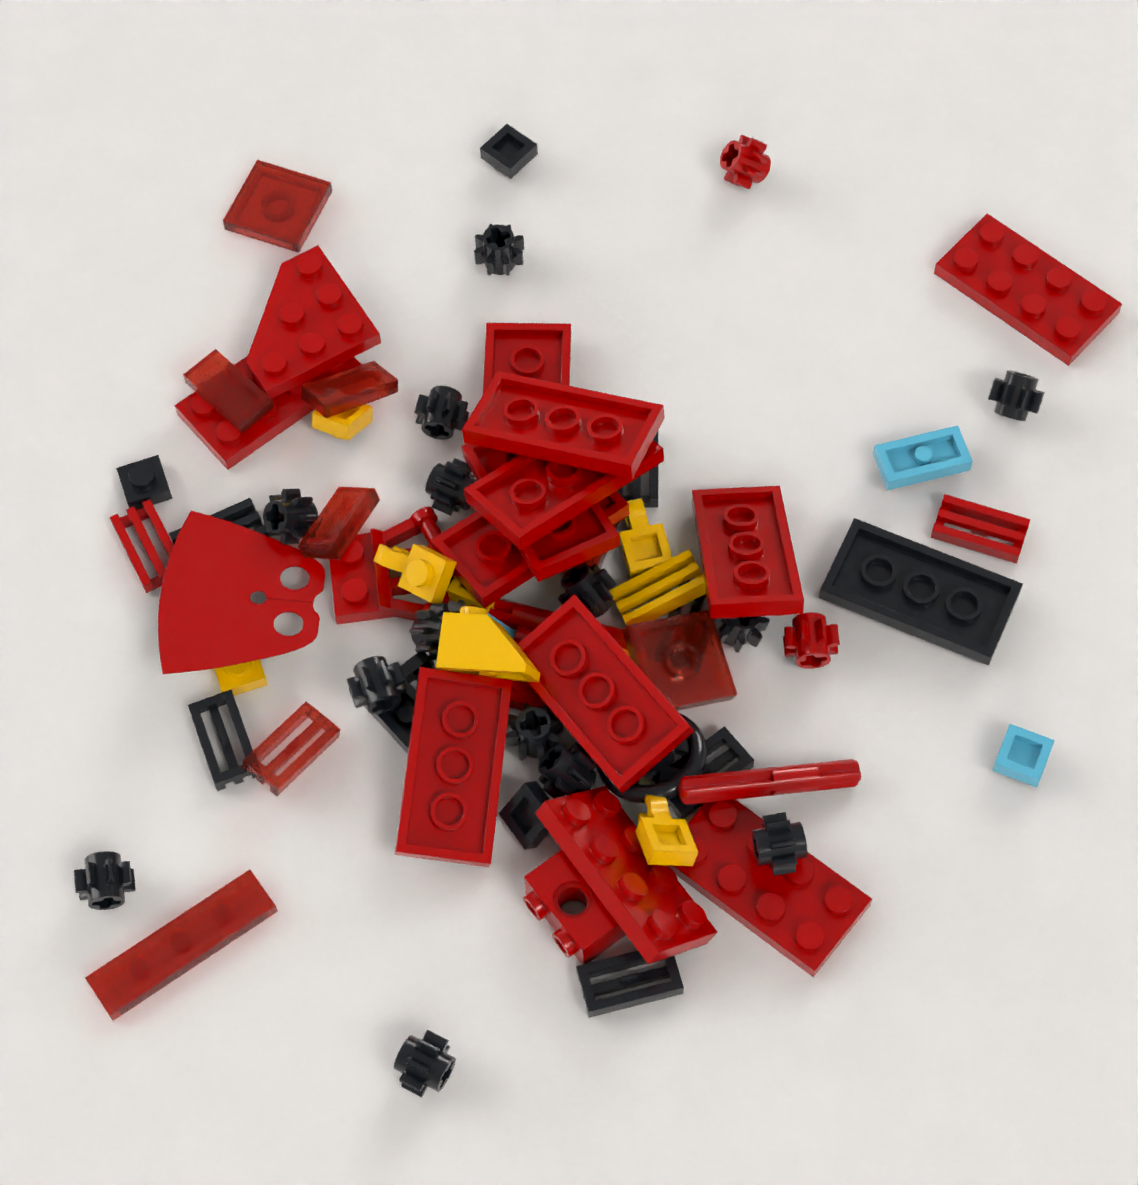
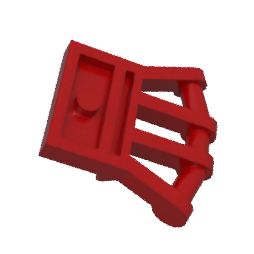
[327,506,455,625]

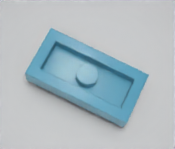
[873,425,973,491]

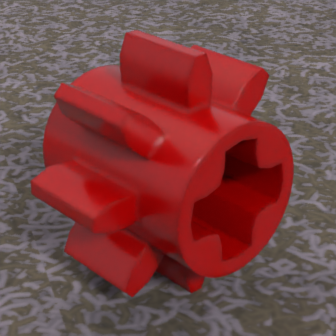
[720,135,771,189]
[783,612,840,669]

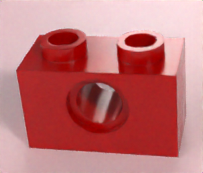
[523,850,626,964]

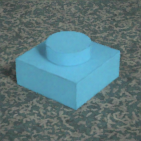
[992,724,1055,787]

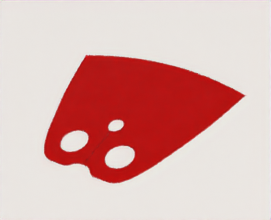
[158,510,325,674]

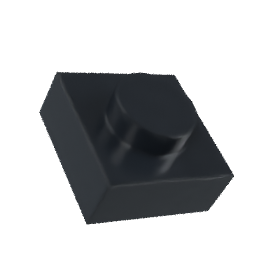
[480,124,538,179]
[116,455,173,510]
[498,781,550,850]

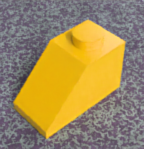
[436,606,540,682]

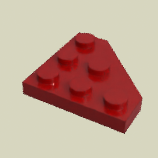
[246,245,381,401]

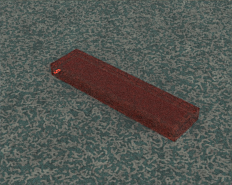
[85,870,278,1021]

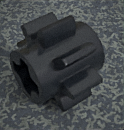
[474,224,524,276]
[988,370,1045,421]
[414,386,469,440]
[425,458,477,516]
[263,489,318,544]
[558,563,617,618]
[409,603,460,660]
[709,616,770,653]
[347,656,407,714]
[506,702,563,761]
[538,742,596,799]
[752,812,807,876]
[74,851,136,910]
[394,1030,456,1097]

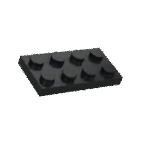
[819,518,1023,666]

